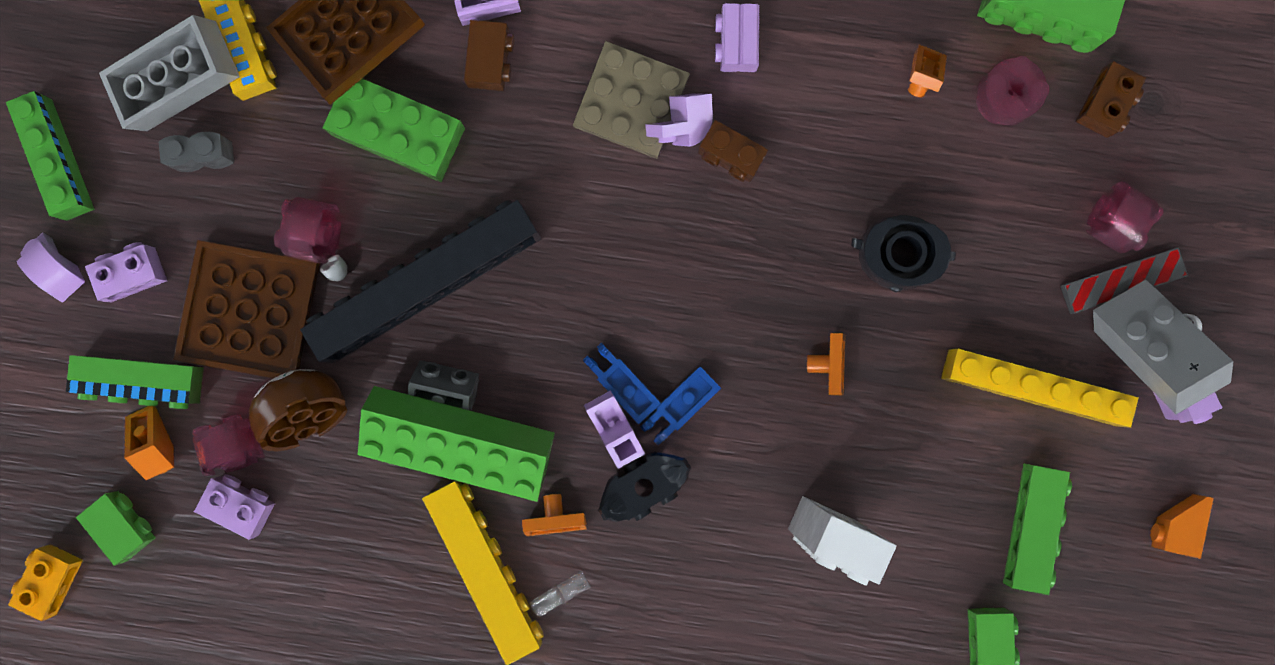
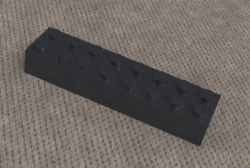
[300,200,542,363]

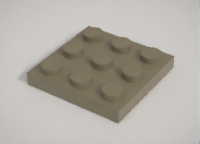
[573,41,690,159]

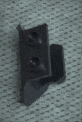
[598,452,691,522]

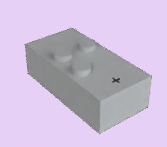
[99,15,240,131]
[1093,280,1233,414]

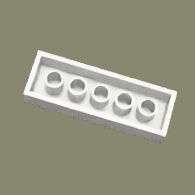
[788,496,897,586]

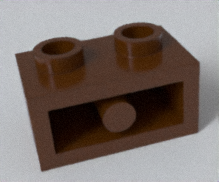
[464,20,514,91]
[1075,61,1146,138]
[698,120,768,182]

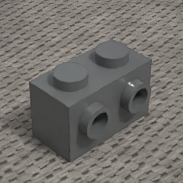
[408,360,479,411]

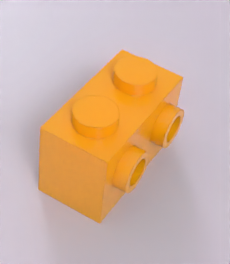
[8,544,83,621]

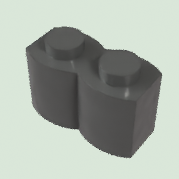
[158,132,234,172]

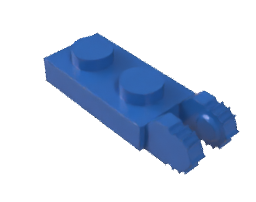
[583,343,661,424]
[640,366,721,445]

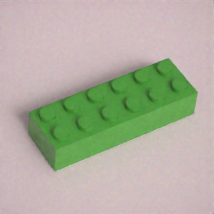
[358,386,555,502]

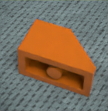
[124,406,174,480]
[1150,494,1214,559]

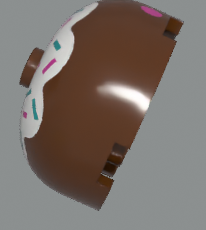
[249,369,348,451]

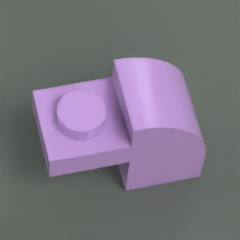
[645,93,713,147]
[16,232,85,303]
[584,390,645,469]

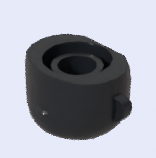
[851,215,956,292]

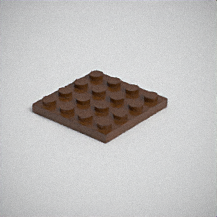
[266,0,425,105]
[173,240,320,378]

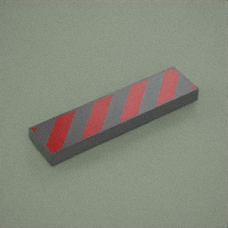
[1060,247,1188,314]

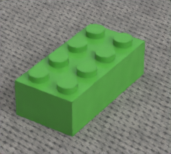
[977,0,1125,53]
[323,79,465,182]

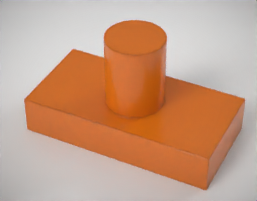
[908,45,947,98]
[807,333,846,395]
[522,494,587,536]

